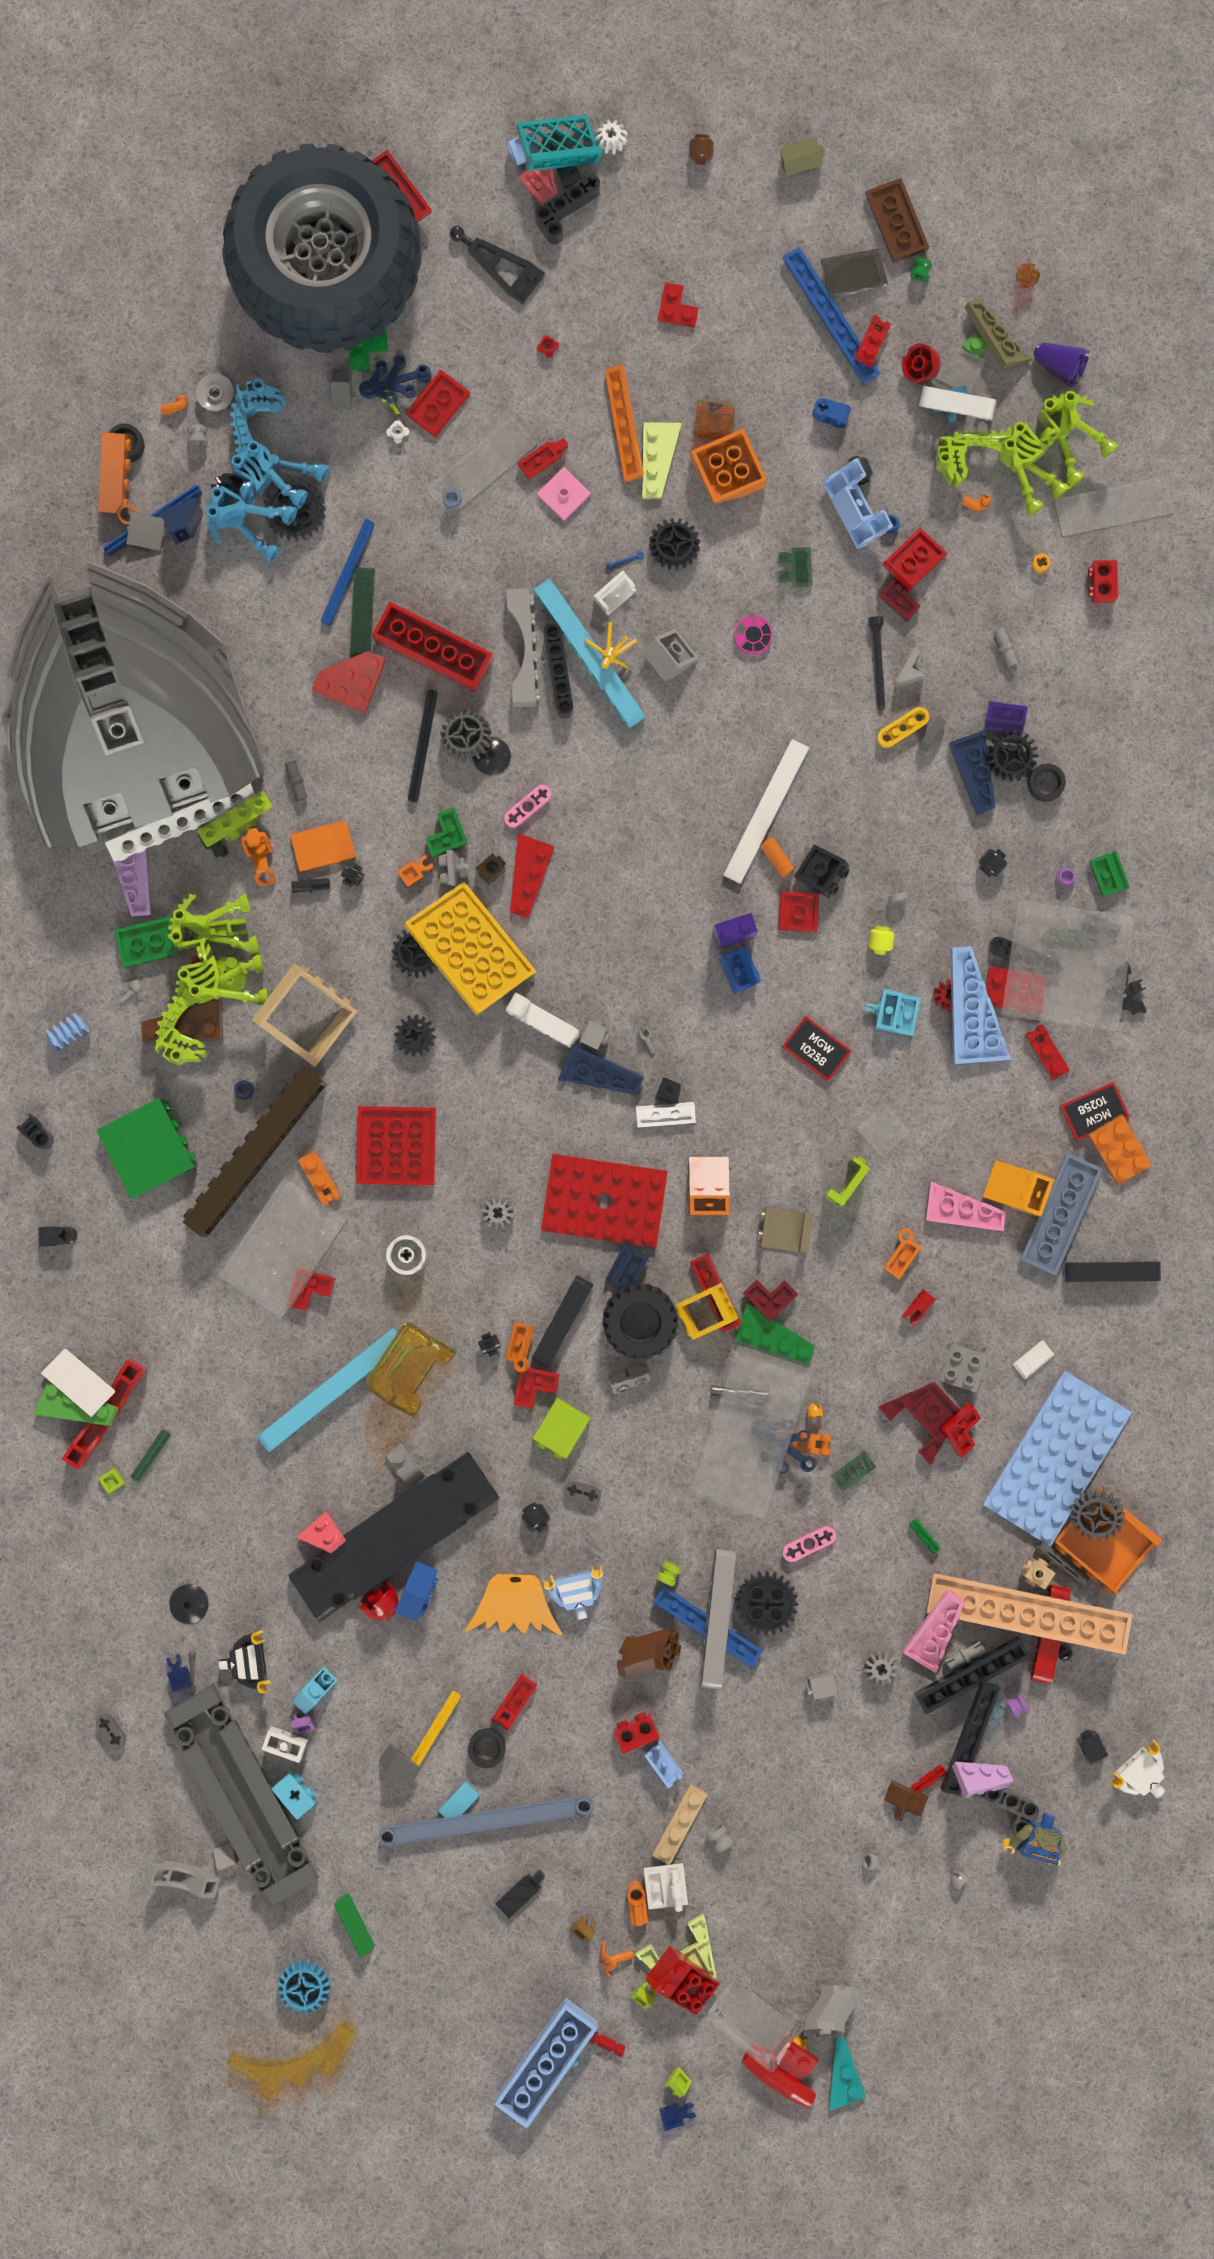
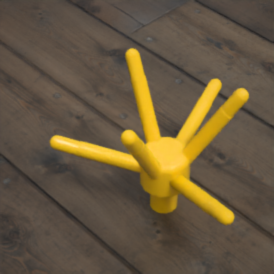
[584,622,637,669]

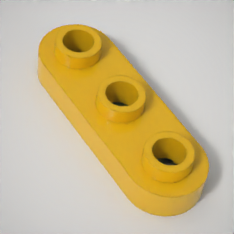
[877,707,929,748]

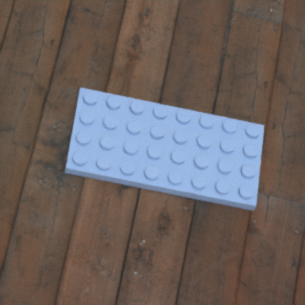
[983,1371,1132,1547]

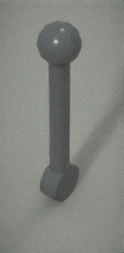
[188,1650,196,1692]

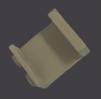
[757,1207,813,1253]

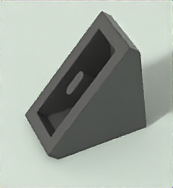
[379,1744,421,1784]

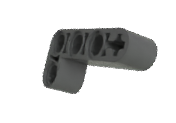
[973,1788,1039,1835]

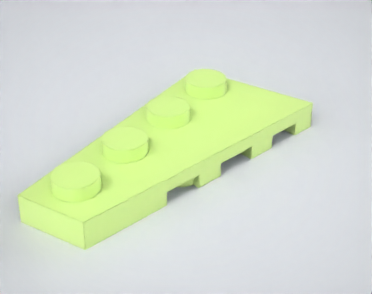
[642,422,682,499]

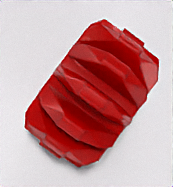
[932,979,952,1012]

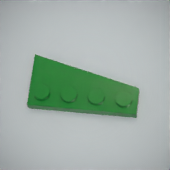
[735,1303,815,1364]

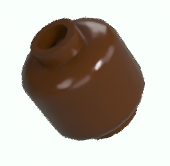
[689,134,714,165]

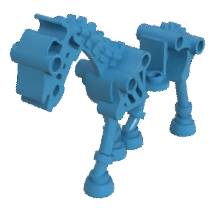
[205,379,330,564]

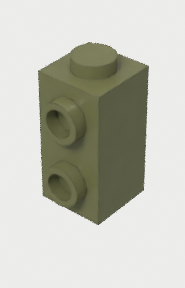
[780,138,825,177]

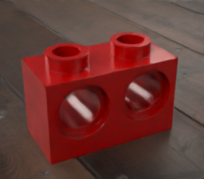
[1088,560,1118,603]
[614,1712,660,1754]

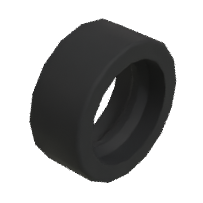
[109,423,145,462]
[1027,763,1066,802]
[468,1728,506,1768]

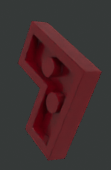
[879,578,920,622]
[743,1280,798,1322]

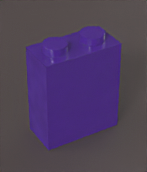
[712,913,758,950]

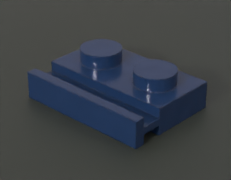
[605,1244,649,1288]

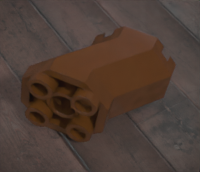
[617,1629,681,1677]

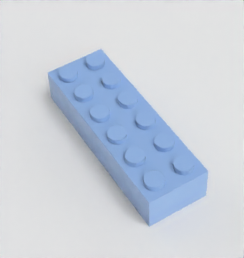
[494,1997,598,2129]

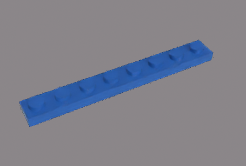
[783,247,880,386]

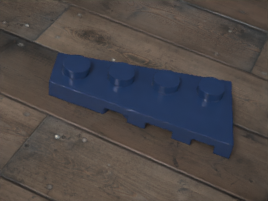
[558,1044,645,1095]

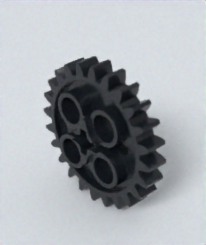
[264,478,326,541]
[734,1570,799,1636]

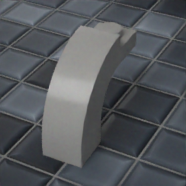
[145,1861,220,1898]

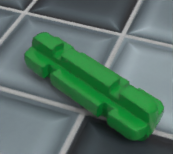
[909,1519,940,1554]

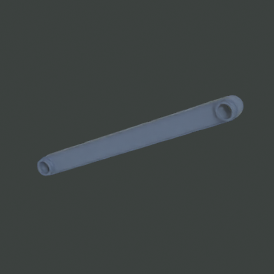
[379,1795,593,1846]

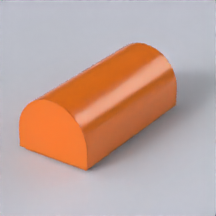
[760,837,794,878]

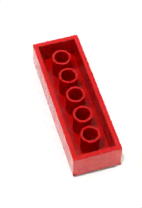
[372,601,494,693]

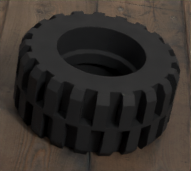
[603,1282,678,1360]

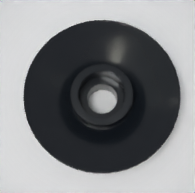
[473,737,511,775]
[169,1584,209,1624]

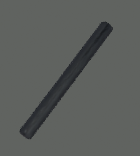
[408,689,438,802]

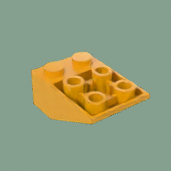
[982,1160,1055,1217]

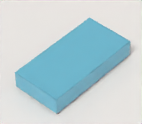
[438,1781,480,1817]

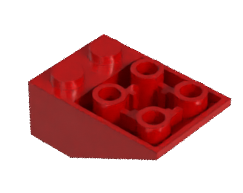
[646,1946,720,2016]

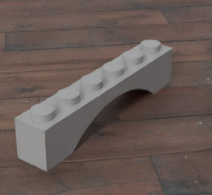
[506,588,540,707]

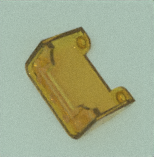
[366,1322,457,1417]

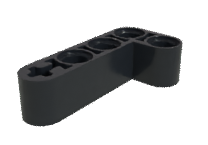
[535,174,600,244]

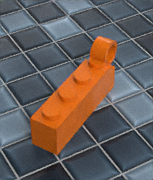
[98,432,139,525]

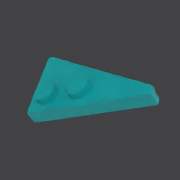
[829,2037,866,2111]

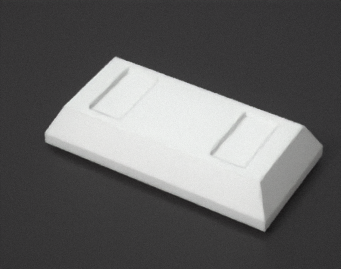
[1012,1340,1055,1380]

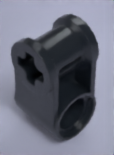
[16,1113,54,1149]
[38,1226,78,1247]

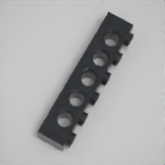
[914,1636,1030,1715]

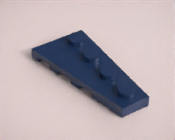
[949,729,995,815]

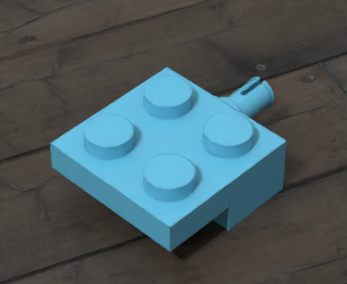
[864,989,921,1036]

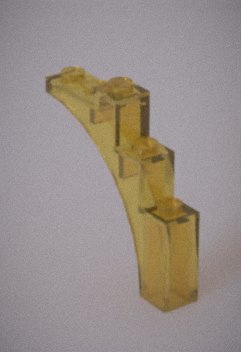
[226,2019,359,2101]

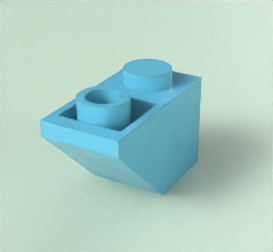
[291,1667,338,1714]

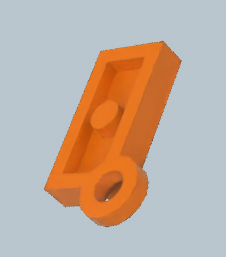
[883,1228,922,1280]
[505,1322,534,1372]

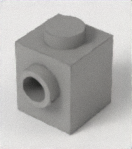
[580,1020,609,1051]
[806,1672,837,1702]

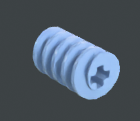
[46,1013,90,1052]

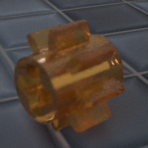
[1016,263,1040,288]

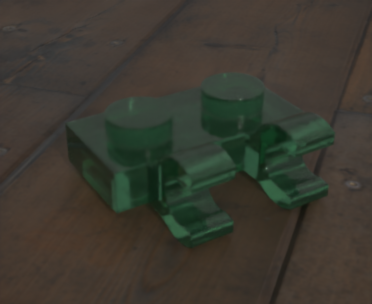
[778,547,813,588]

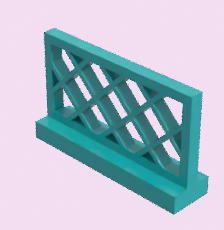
[516,115,603,172]

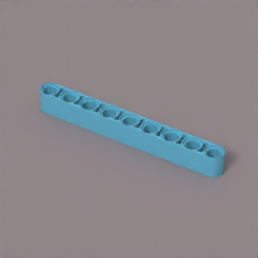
[533,579,645,728]
[257,1328,406,1453]

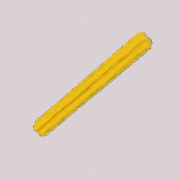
[411,1691,461,1765]

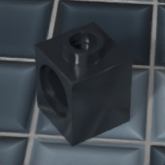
[656,1077,682,1104]
[1077,1730,1108,1764]

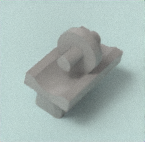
[439,850,471,887]

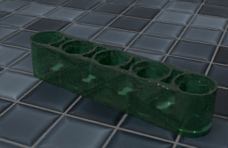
[350,567,375,658]

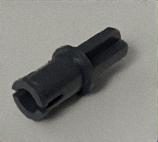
[291,878,331,893]

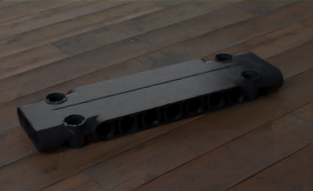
[288,1451,500,1622]

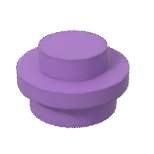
[1056,867,1076,887]

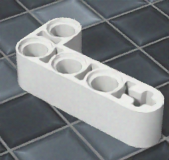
[919,386,997,421]
[505,993,581,1049]

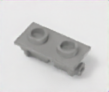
[609,1364,650,1394]

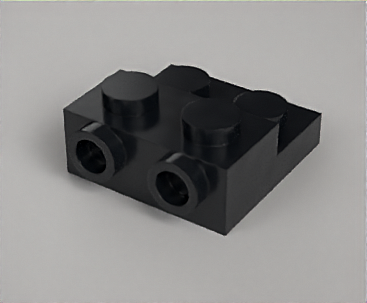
[794,844,850,898]

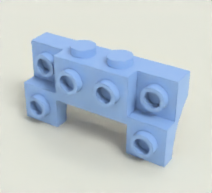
[822,458,893,549]

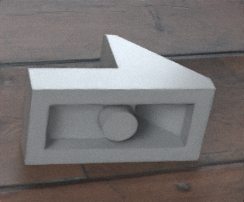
[894,647,925,687]
[385,1443,425,1486]

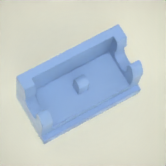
[644,1741,683,1788]

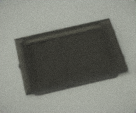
[821,248,888,297]

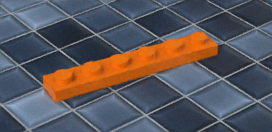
[605,364,644,482]

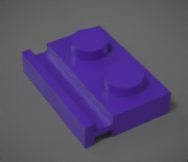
[984,701,1028,735]

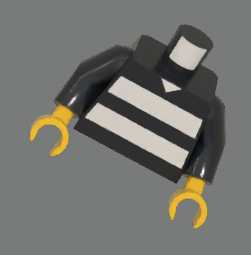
[219,1630,271,1694]

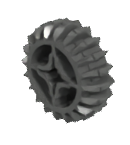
[440,710,492,763]
[1070,1487,1125,1542]

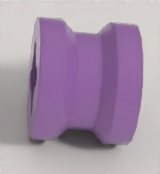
[1006,1694,1030,1719]

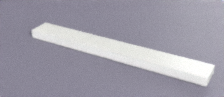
[723,739,809,885]

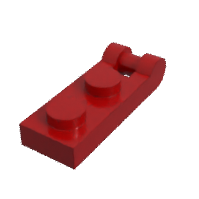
[854,314,891,367]
[1025,1024,1070,1081]
[491,1673,538,1731]

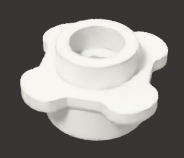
[386,420,409,443]

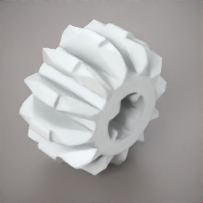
[595,119,627,154]

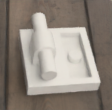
[644,1863,688,1912]

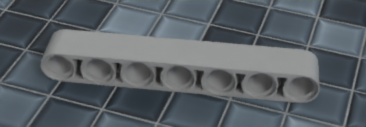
[700,1549,736,1690]

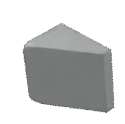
[213,1843,238,1871]

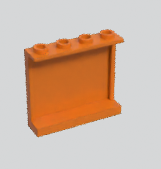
[1054,1487,1163,1595]

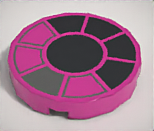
[734,616,773,654]

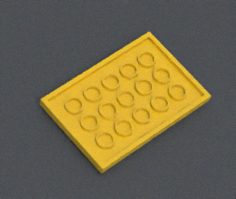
[404,882,536,1016]

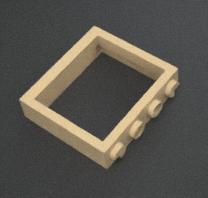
[252,964,357,1067]

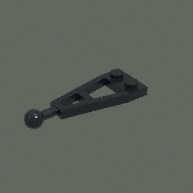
[449,225,545,305]

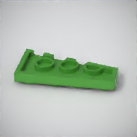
[33,1380,119,1426]

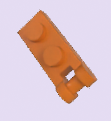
[298,1150,342,1207]
[776,1431,832,1455]

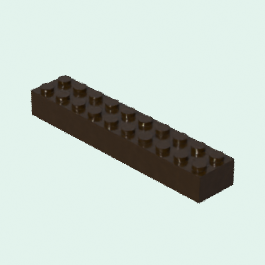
[182,1067,327,1238]

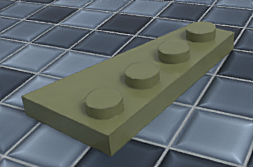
[964,300,1032,368]

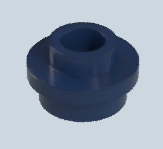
[234,1080,254,1100]

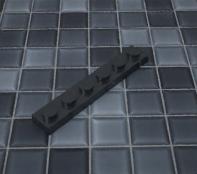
[940,1681,1001,1795]

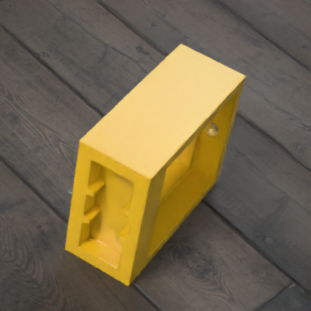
[676,1283,738,1340]

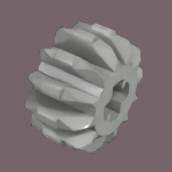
[482,1197,515,1230]
[864,1651,898,1686]

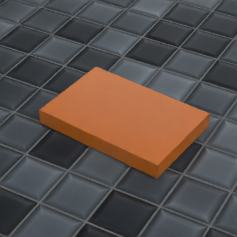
[290,820,356,873]

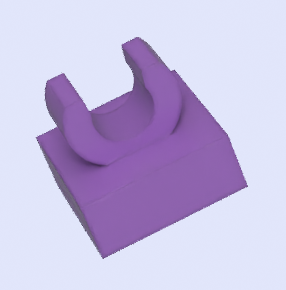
[291,1712,316,1735]

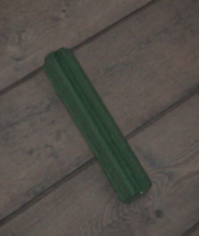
[131,1429,171,1482]

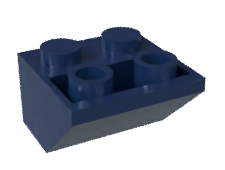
[160,497,203,545]

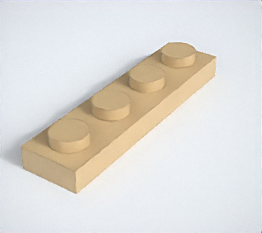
[652,1784,708,1865]

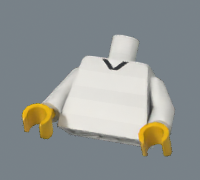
[1108,1740,1165,1798]

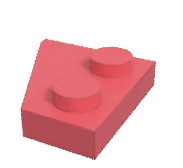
[519,169,558,205]
[297,1512,346,1553]

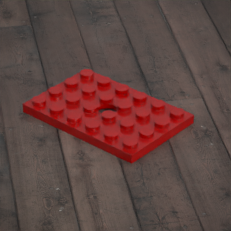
[541,1154,668,1248]

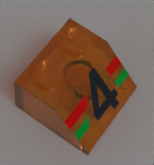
[694,400,736,440]

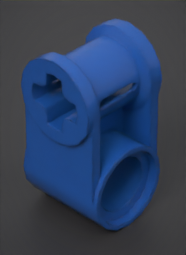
[812,398,851,428]

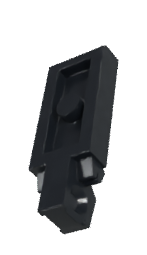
[495,1869,545,1919]

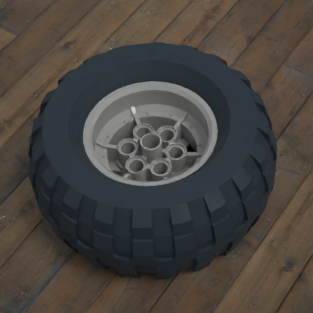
[222,143,422,353]

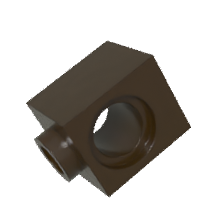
[475,853,506,886]

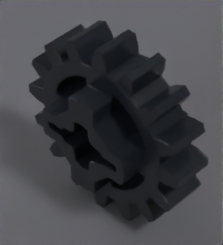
[394,1014,437,1057]

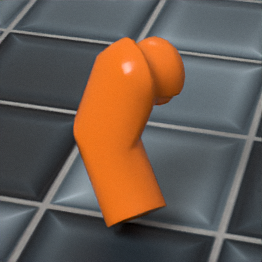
[160,395,188,416]
[961,494,991,512]

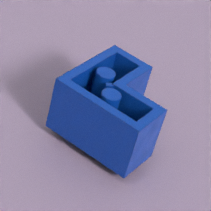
[395,1561,439,1622]

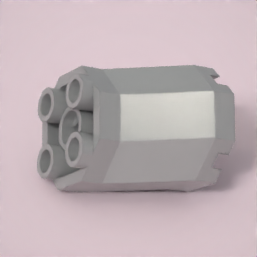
[803,1985,861,2038]

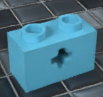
[271,1770,317,1820]

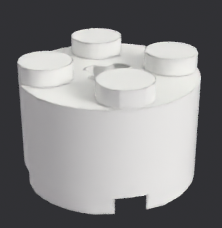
[386,1235,427,1275]

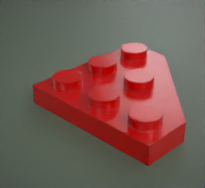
[312,651,386,713]

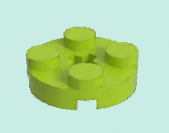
[216,957,248,992]

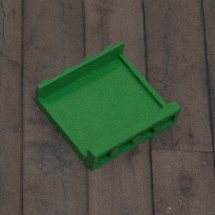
[96,1098,198,1200]

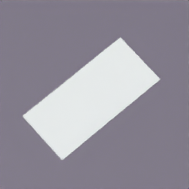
[41,1349,116,1417]

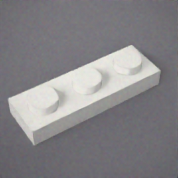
[636,1102,696,1127]

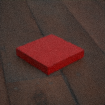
[778,891,820,933]

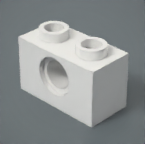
[262,1726,309,1763]

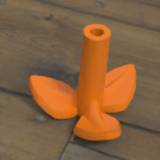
[600,1941,633,1977]

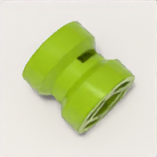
[656,1560,682,1586]

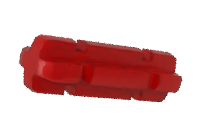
[911,1764,946,1793]
[589,2031,625,2057]

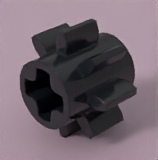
[341,863,365,888]
[478,1332,502,1357]

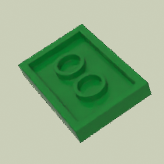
[114,917,181,968]

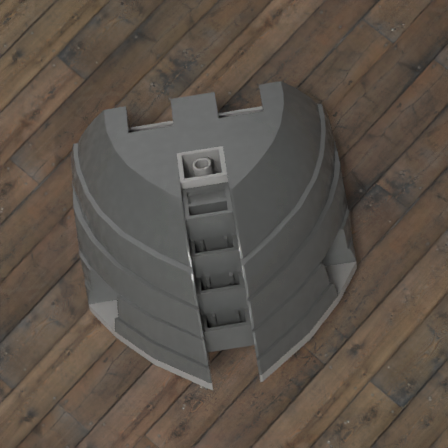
[2,561,265,848]

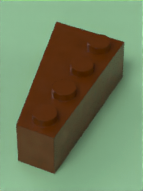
[141,1000,224,1044]

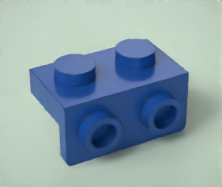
[718,946,761,994]

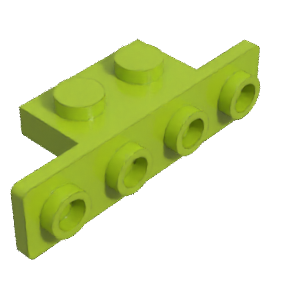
[197,791,273,847]

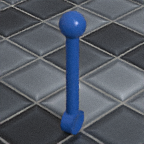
[606,551,644,570]

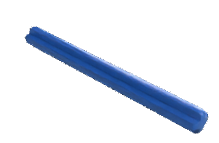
[103,485,202,556]
[321,519,375,626]

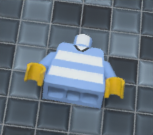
[542,1565,603,1620]

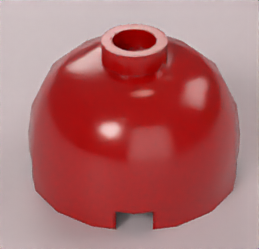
[902,343,941,384]
[358,1581,399,1621]

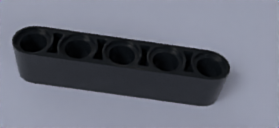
[544,623,574,719]
[1065,1262,1161,1282]
[531,1275,594,1368]

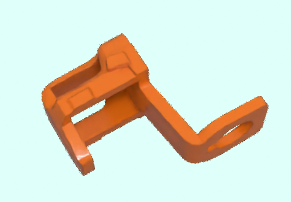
[241,828,276,886]

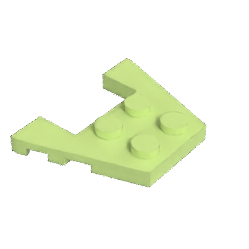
[636,1914,717,1979]

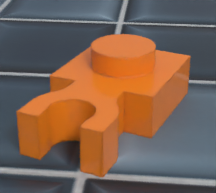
[397,855,434,888]

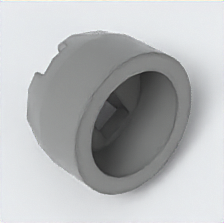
[862,1853,879,1870]
[951,1872,968,1890]

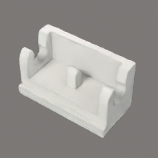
[594,570,637,616]

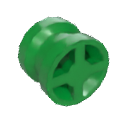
[910,258,933,282]

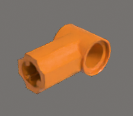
[627,1881,648,1926]

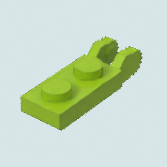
[193,918,249,944]

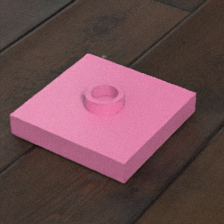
[537,467,591,522]

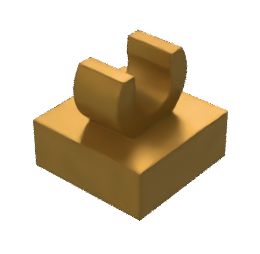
[569,1916,596,1943]

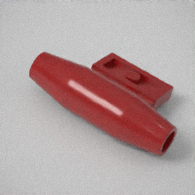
[741,2036,818,2108]

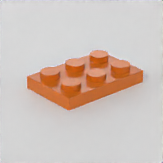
[1088,1115,1152,1185]

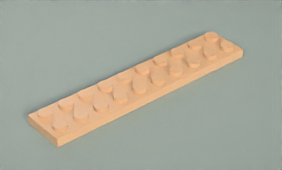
[927,1573,1132,1655]

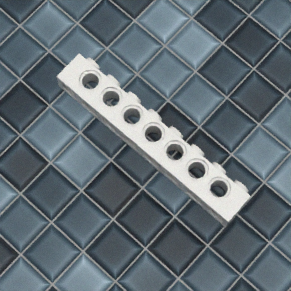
[102,783,255,862]

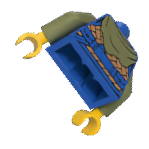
[1002,1812,1067,1866]

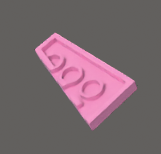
[925,1182,1006,1231]

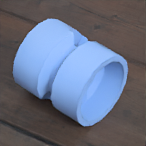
[507,132,540,166]

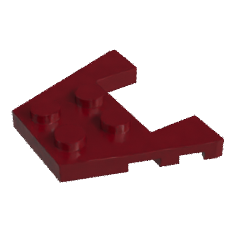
[878,1382,960,1465]

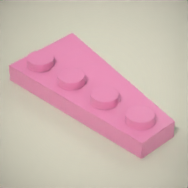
[903,1589,964,1673]

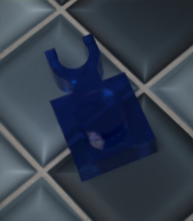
[166,1654,193,1692]
[659,2102,696,2131]

